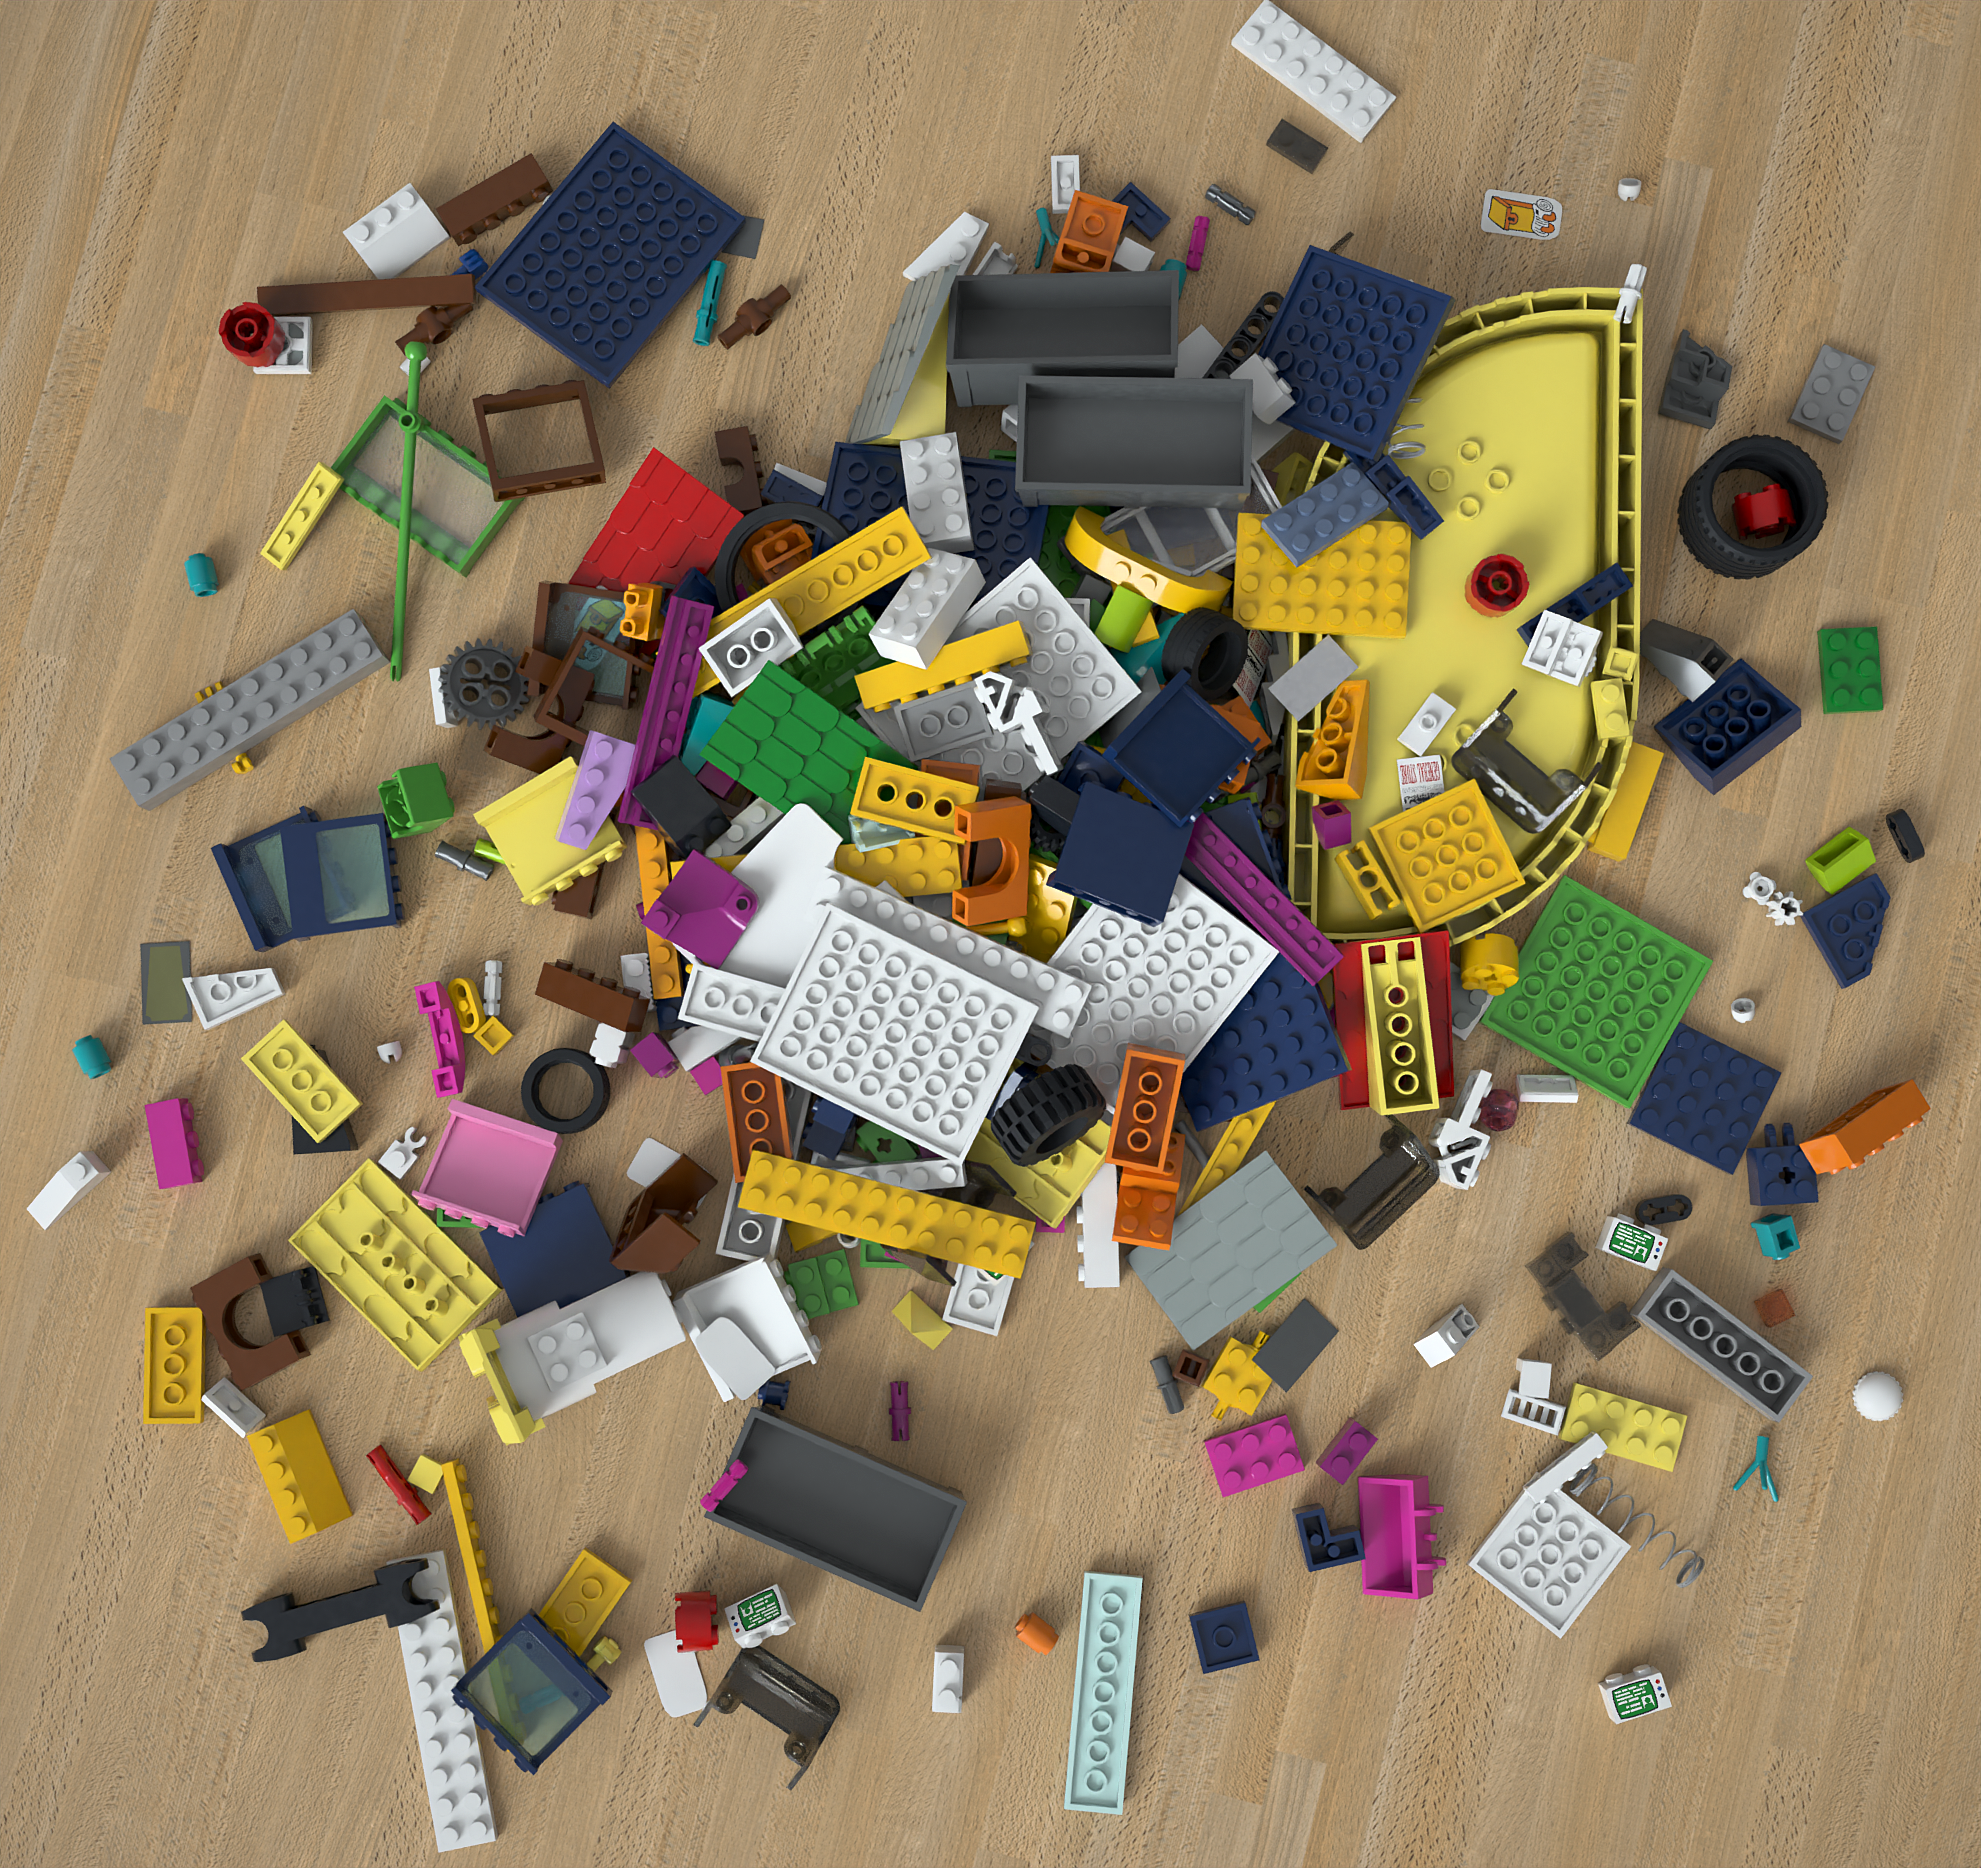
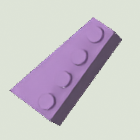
[555,730,635,850]

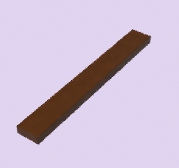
[257,274,477,316]

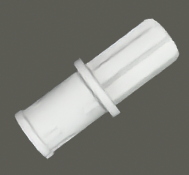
[1613,264,1647,323]

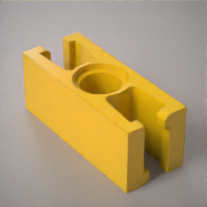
[1334,840,1401,921]

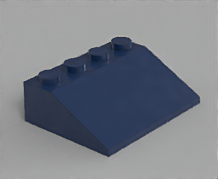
[1654,659,1802,795]

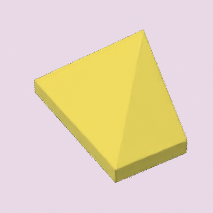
[1272,452,1313,507]
[892,1290,953,1350]

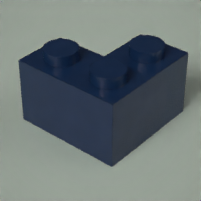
[801,1096,858,1161]
[1291,1503,1366,1572]

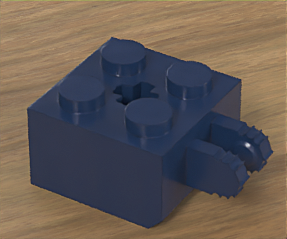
[1746,1123,1819,1206]

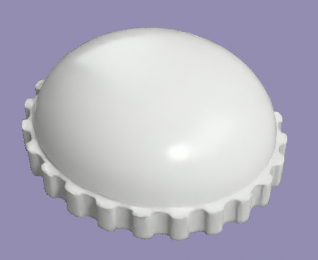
[1852,1371,1903,1421]

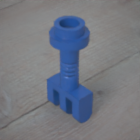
[450,249,489,280]

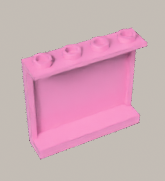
[412,1099,563,1237]

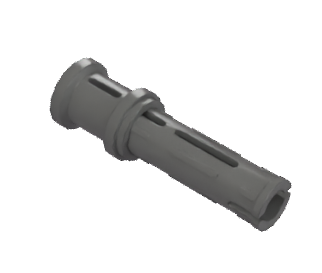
[719,1042,759,1067]

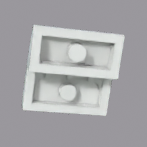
[1522,610,1603,687]

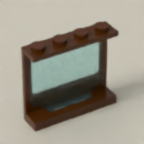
[527,580,645,710]

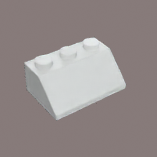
[343,183,450,279]
[698,598,804,697]

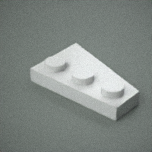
[903,212,989,299]

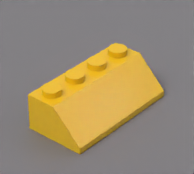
[247,1409,353,1544]

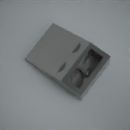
[1640,619,1734,702]

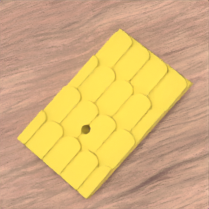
[964,1058,1111,1229]
[288,1158,503,1372]

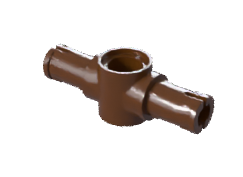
[717,284,791,350]
[395,304,474,356]
[1261,774,1286,844]

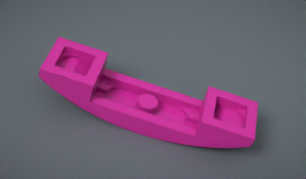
[414,981,465,1098]

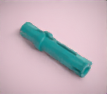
[692,260,727,346]

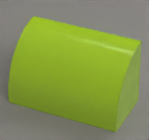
[1094,585,1153,653]
[1805,826,1876,895]

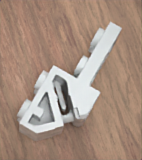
[974,671,1064,775]
[1428,1069,1493,1190]

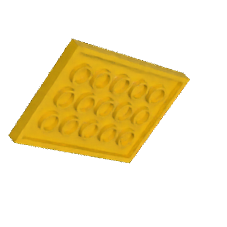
[1232,513,1411,639]

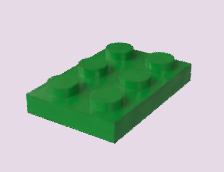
[1817,627,1883,714]

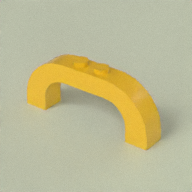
[1064,506,1233,614]

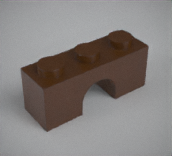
[715,426,768,516]

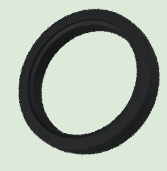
[715,501,864,655]

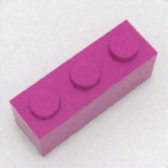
[145,1098,204,1190]

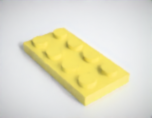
[241,1019,363,1143]
[1558,1382,1687,1472]

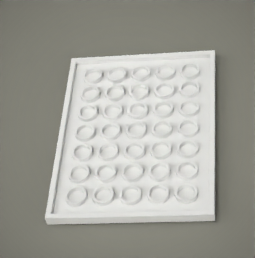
[855,558,1142,802]
[1027,874,1279,1115]
[750,903,1039,1165]

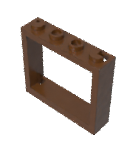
[472,380,606,502]
[533,626,656,746]

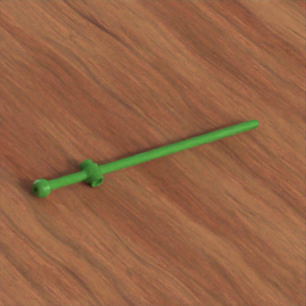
[390,342,428,682]

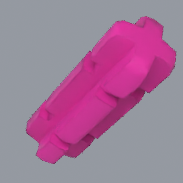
[1186,216,1210,271]
[700,1459,748,1512]

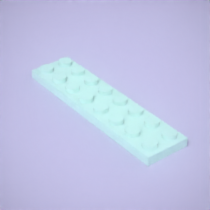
[1064,1571,1143,1815]

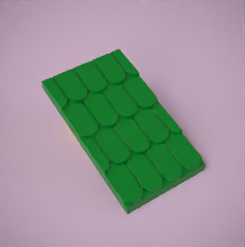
[699,660,919,844]

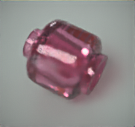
[1479,1089,1519,1131]

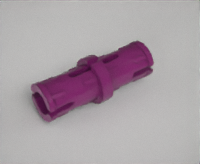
[889,1381,911,1441]

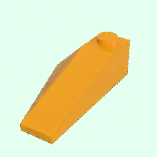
[1295,679,1370,800]

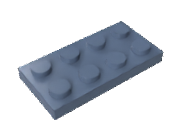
[1261,462,1389,567]

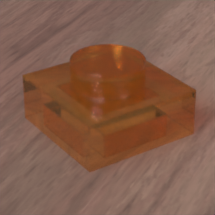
[1754,1289,1796,1328]

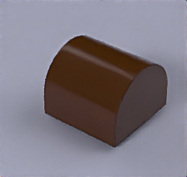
[1172,1349,1210,1387]

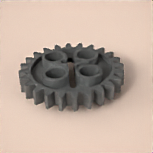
[438,638,530,730]

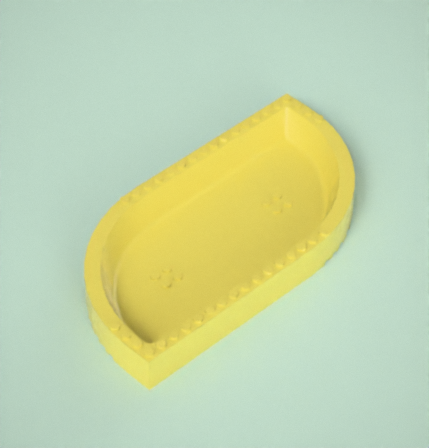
[1282,287,1643,947]

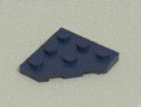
[1800,873,1891,989]

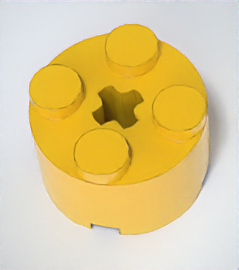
[1460,933,1519,996]

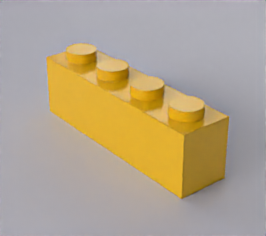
[1587,741,1664,862]

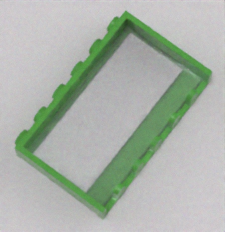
[331,395,525,578]

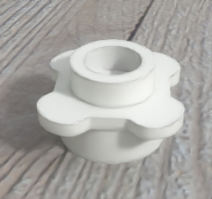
[1742,872,1776,905]

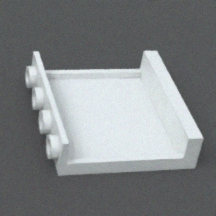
[672,1252,822,1402]

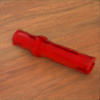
[366,1445,432,1526]

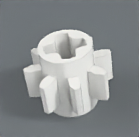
[1765,891,1803,926]

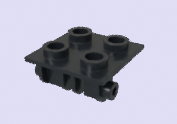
[260,1266,330,1337]

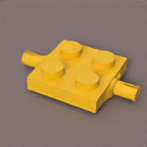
[1201,1330,1272,1421]

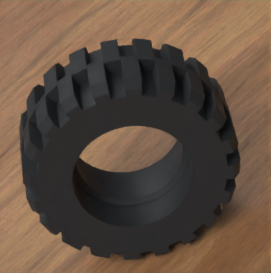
[991,1064,1106,1167]

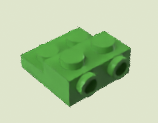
[784,1249,859,1319]

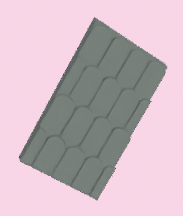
[845,264,960,447]
[1124,1150,1337,1350]

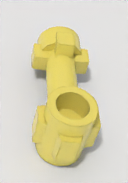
[586,1636,622,1672]

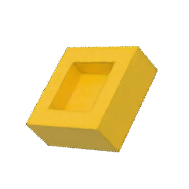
[473,1016,515,1056]

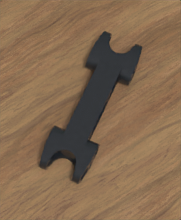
[241,1558,440,1662]

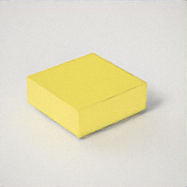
[1602,646,1639,682]
[407,1454,443,1494]

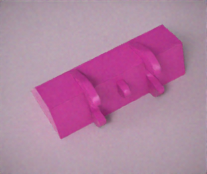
[1358,1474,1446,1600]

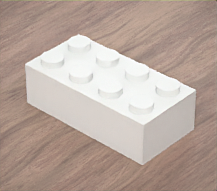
[900,432,974,554]
[869,547,986,670]

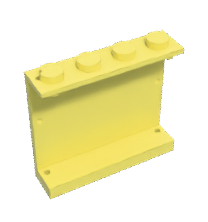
[473,756,627,906]

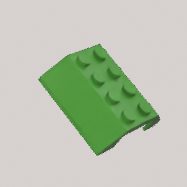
[778,606,897,721]

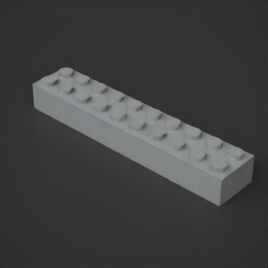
[109,609,391,811]

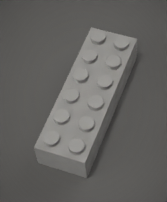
[1629,1267,1813,1423]

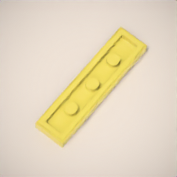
[260,462,345,570]

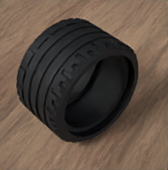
[1677,434,1829,580]

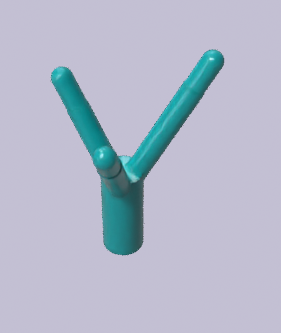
[1034,208,1060,268]
[1733,1436,1779,1502]

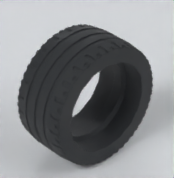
[1161,607,1249,701]
[521,1048,611,1134]

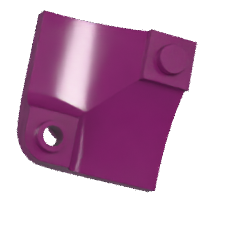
[641,849,760,970]

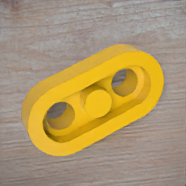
[447,977,486,1033]

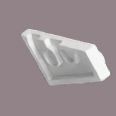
[182,968,285,1030]

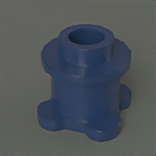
[757,1378,791,1410]

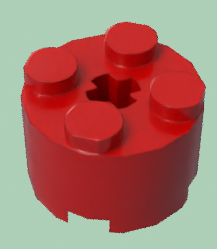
[218,302,285,367]
[1731,484,1796,540]
[1465,554,1530,618]
[675,1590,719,1653]

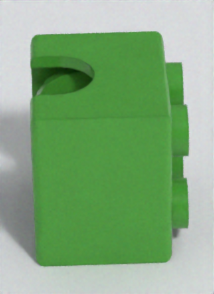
[377,763,455,839]

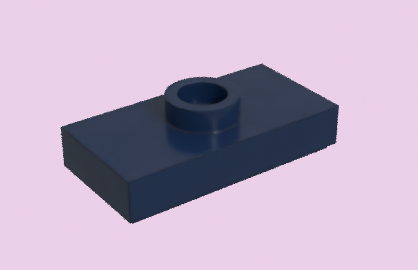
[761,469,824,507]

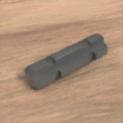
[1205,184,1256,225]

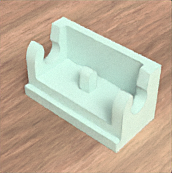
[848,815,915,853]

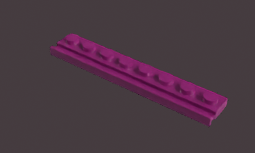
[617,595,714,830]
[1159,809,1345,986]

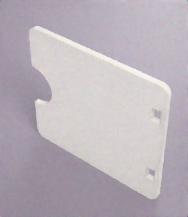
[672,803,908,989]

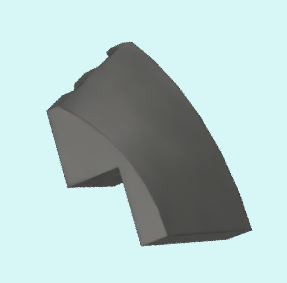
[1658,329,1732,430]

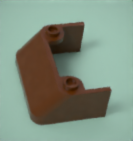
[609,1153,718,1274]

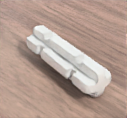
[483,960,502,1016]

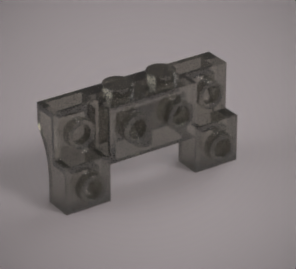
[1525,1231,1641,1361]

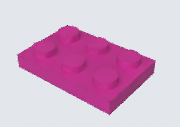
[1204,1414,1305,1498]

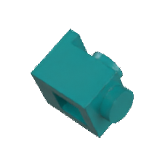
[1751,1213,1800,1260]

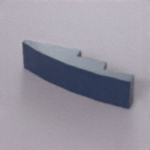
[1343,450,1444,540]
[1516,563,1633,647]

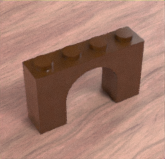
[483,645,595,774]
[190,1253,311,1391]

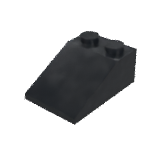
[630,755,732,860]

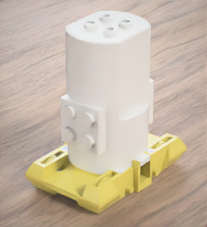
[458,1271,686,1446]

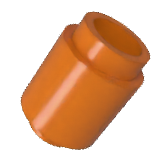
[1015,1612,1059,1655]

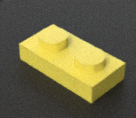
[1590,678,1630,740]

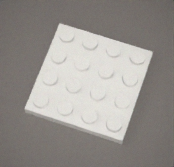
[1467,1472,1631,1639]

